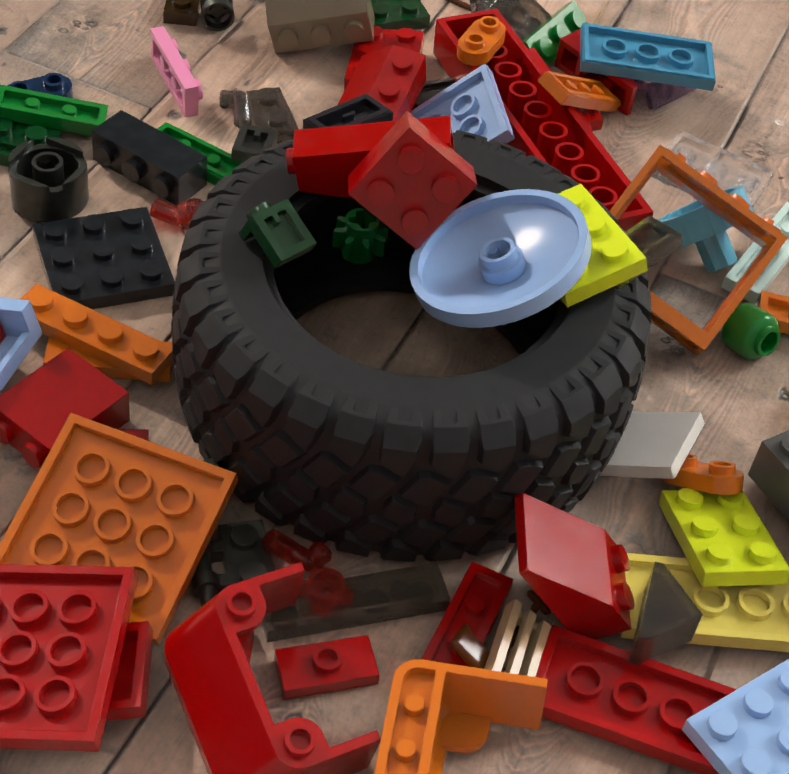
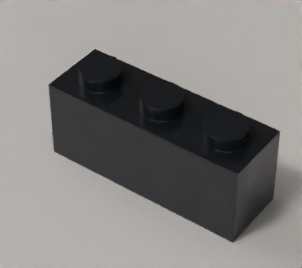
[92,110,207,207]

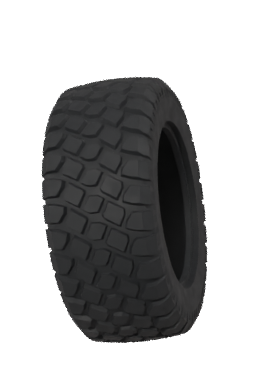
[171,130,651,562]

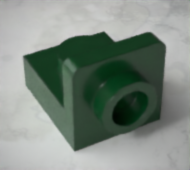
[238,198,317,269]

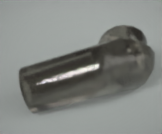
[219,88,252,128]

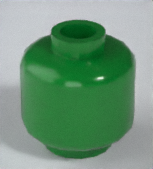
[721,303,781,360]

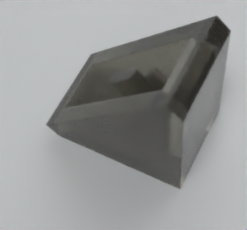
[628,561,703,665]

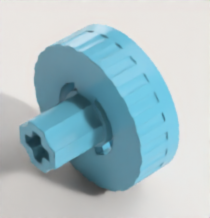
[652,185,754,273]

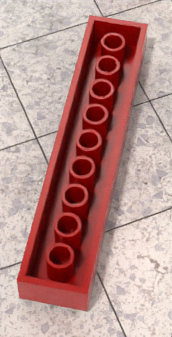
[433,9,654,248]

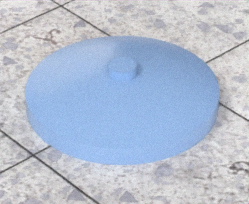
[409,189,592,328]

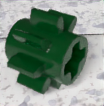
[332,208,389,264]

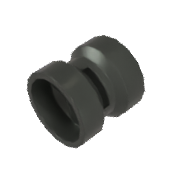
[199,0,235,31]

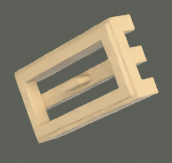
[484,599,551,677]

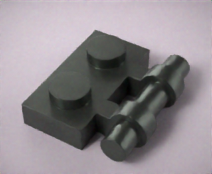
[191,519,275,607]

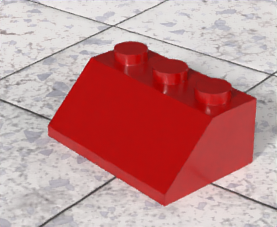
[337,45,426,121]

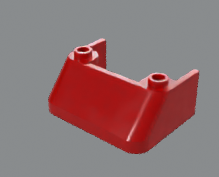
[163,562,381,774]

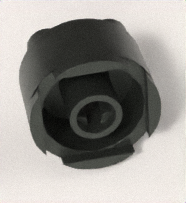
[8,137,89,222]

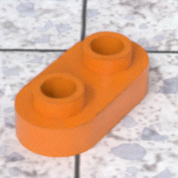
[456,16,506,66]
[662,454,744,495]

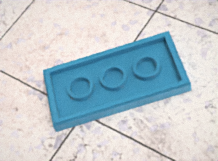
[580,23,716,91]

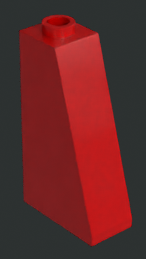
[286,116,459,209]

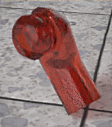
[150,198,203,229]
[262,529,332,574]

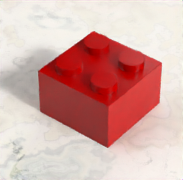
[348,111,478,250]

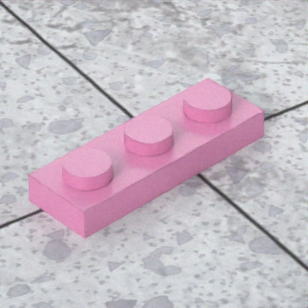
[151,26,203,117]

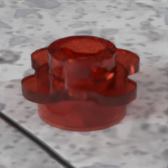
[298,567,354,618]

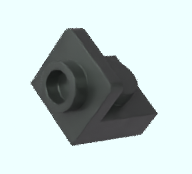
[231,123,278,163]

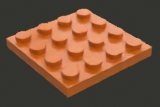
[0,413,238,646]

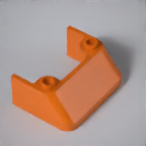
[374,659,548,774]

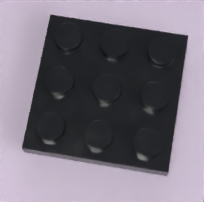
[32,207,175,309]

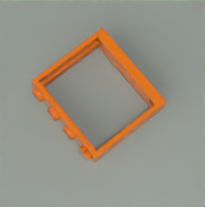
[610,145,788,355]

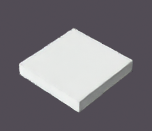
[601,411,705,479]

